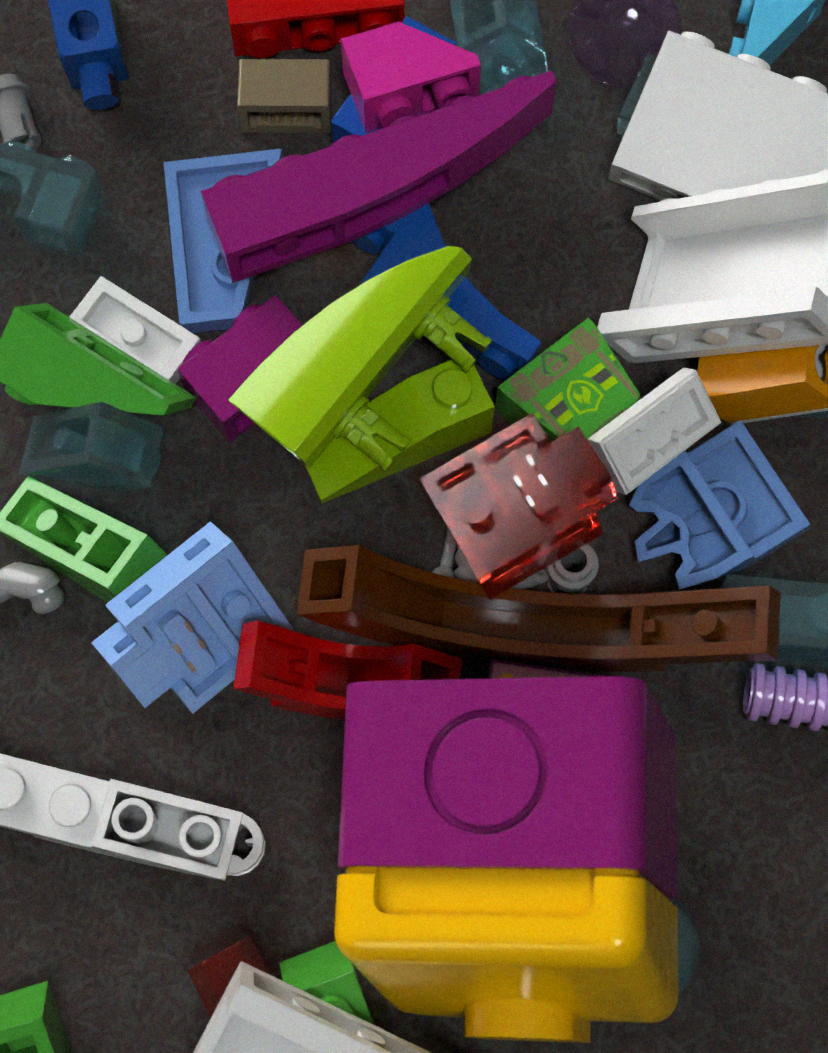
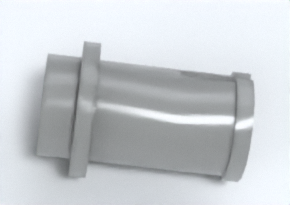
[0,74,42,154]
[546,539,599,594]

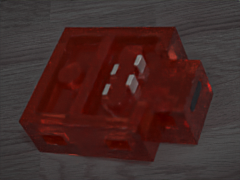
[419,413,619,600]

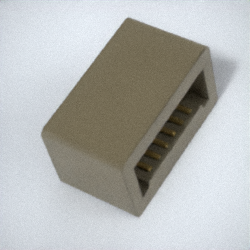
[237,59,332,133]

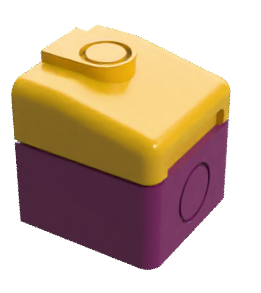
[334,676,678,1043]

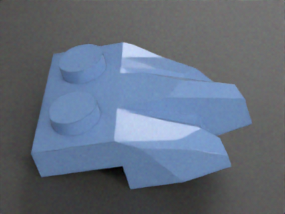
[629,420,811,590]

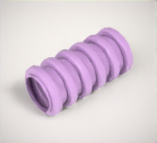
[743,663,828,731]

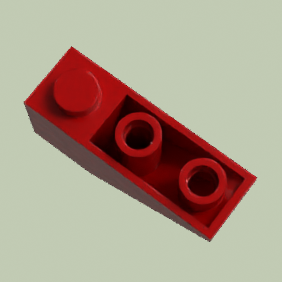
[227,0,405,58]

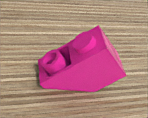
[341,22,481,132]

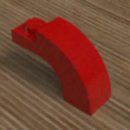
[233,620,462,720]

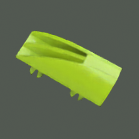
[228,246,493,472]

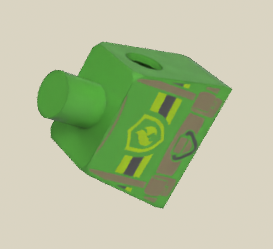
[495,317,641,470]

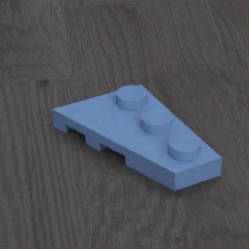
[164,148,283,333]

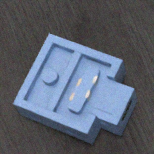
[91,521,295,714]

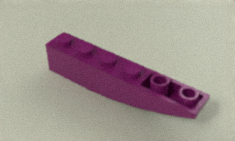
[201,71,557,283]

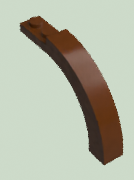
[296,545,781,672]

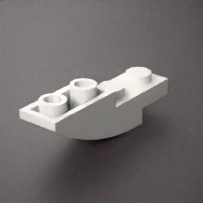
[0,754,243,881]

